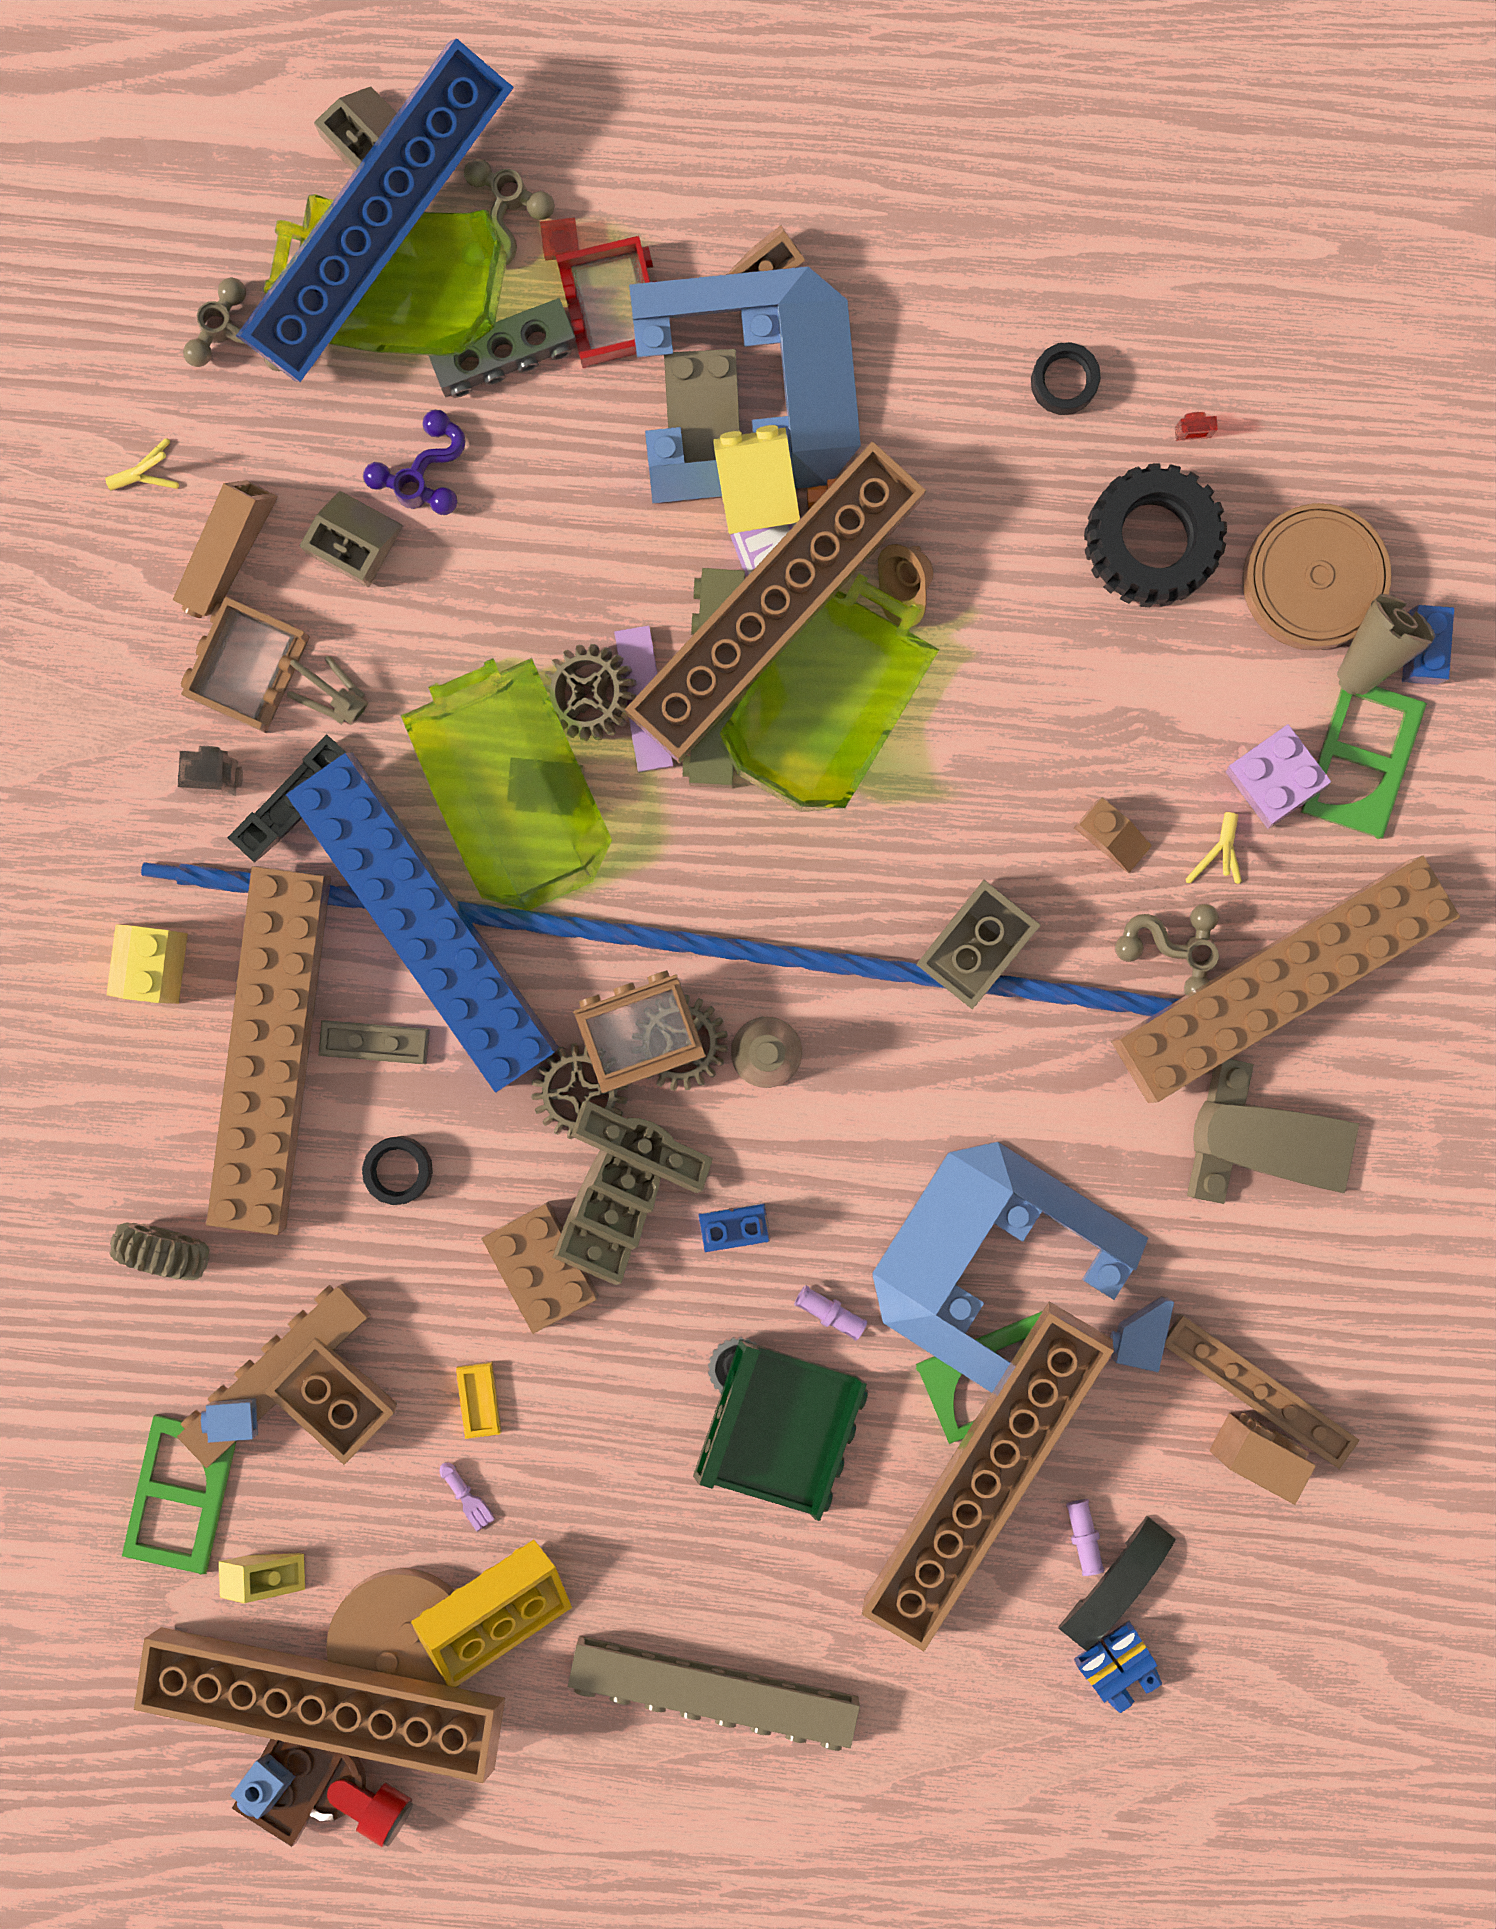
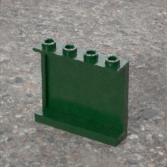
[693,1339,868,1521]

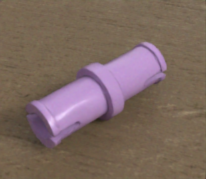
[794,1285,867,1341]
[1066,1499,1105,1576]

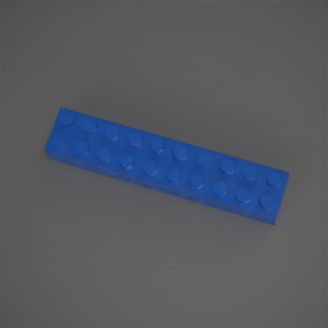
[236,38,514,382]
[286,752,558,1093]

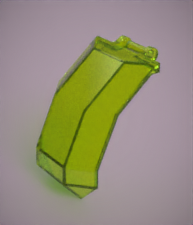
[263,194,507,356]
[719,573,940,812]
[401,658,612,911]

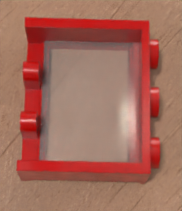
[555,236,657,368]

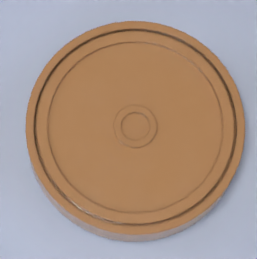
[1242,503,1392,650]
[326,1568,460,1688]

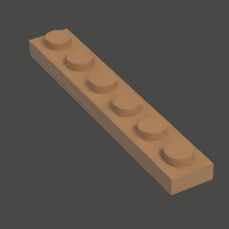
[1165,1314,1360,1470]

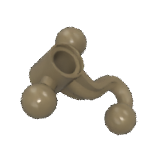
[463,158,555,269]
[183,277,281,372]
[1115,904,1219,995]

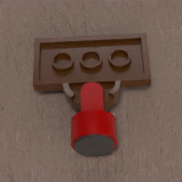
[232,1739,413,1848]

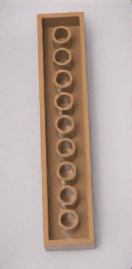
[624,441,926,764]
[1111,855,1460,1103]
[206,866,331,1235]
[861,1301,1114,1652]
[134,1627,505,1783]

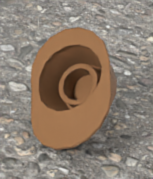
[878,544,933,628]

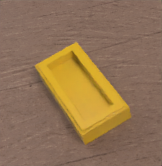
[456,1361,502,1439]

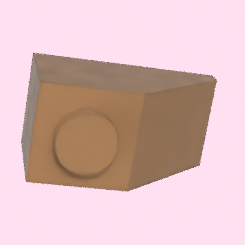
[726,225,805,275]
[1074,797,1152,873]

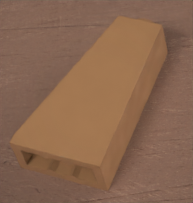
[173,480,278,618]

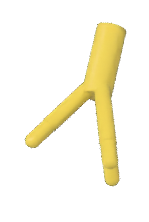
[105,438,179,491]
[1186,812,1242,884]

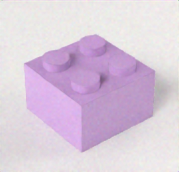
[1226,724,1331,829]

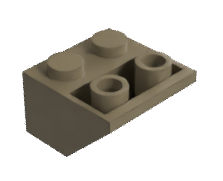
[314,86,397,172]
[299,491,403,588]

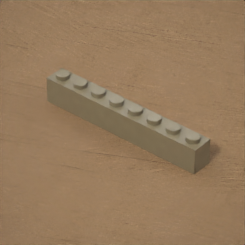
[567,1636,860,1751]

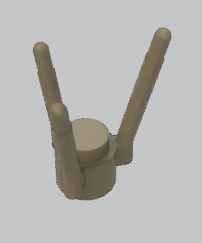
[287,656,368,725]

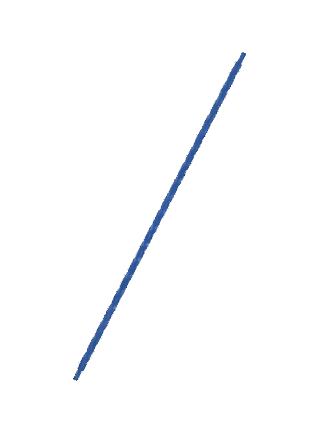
[141,862,1179,1016]

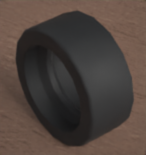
[1031,342,1101,415]
[362,1136,433,1205]

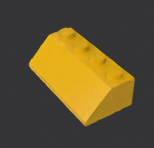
[411,1539,572,1687]

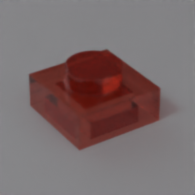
[540,217,579,261]
[1175,412,1218,441]

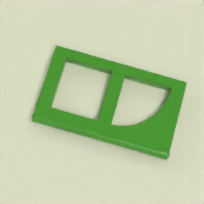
[1301,686,1427,839]
[916,1311,1043,1444]
[122,1414,237,1575]

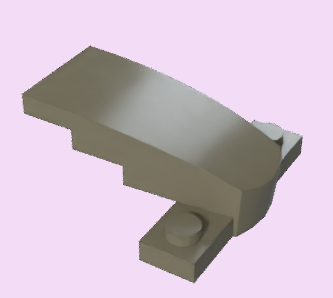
[1187,1059,1359,1204]
[552,1101,713,1285]

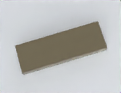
[318,1020,430,1065]

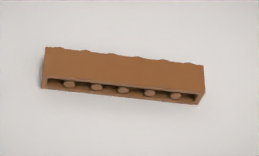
[177,1284,371,1468]

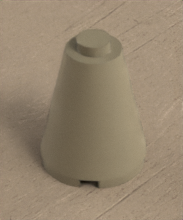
[1337,594,1435,695]
[731,1017,802,1088]

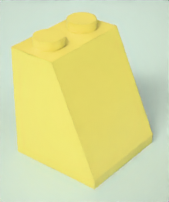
[714,425,800,534]
[107,924,188,1004]

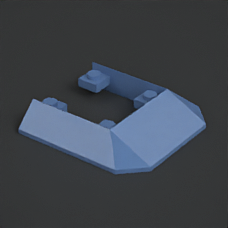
[629,267,861,504]
[872,1142,1148,1393]

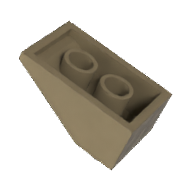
[664,349,740,463]
[916,879,1041,1010]

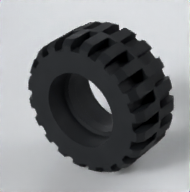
[1084,463,1227,608]

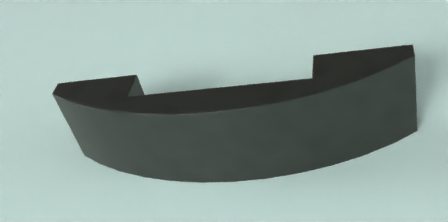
[227,734,347,863]
[1058,1516,1176,1651]

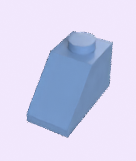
[1110,1296,1174,1373]

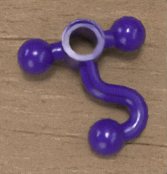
[363,409,466,515]

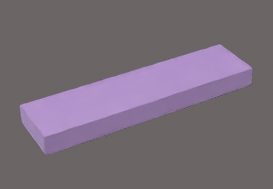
[614,626,673,773]

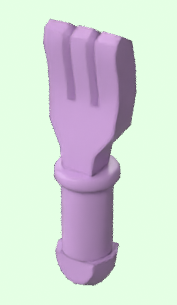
[439,1462,495,1532]

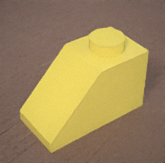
[219,1553,305,1603]

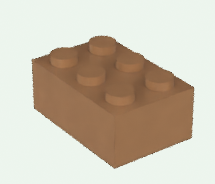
[481,1201,599,1334]
[1209,1412,1316,1505]

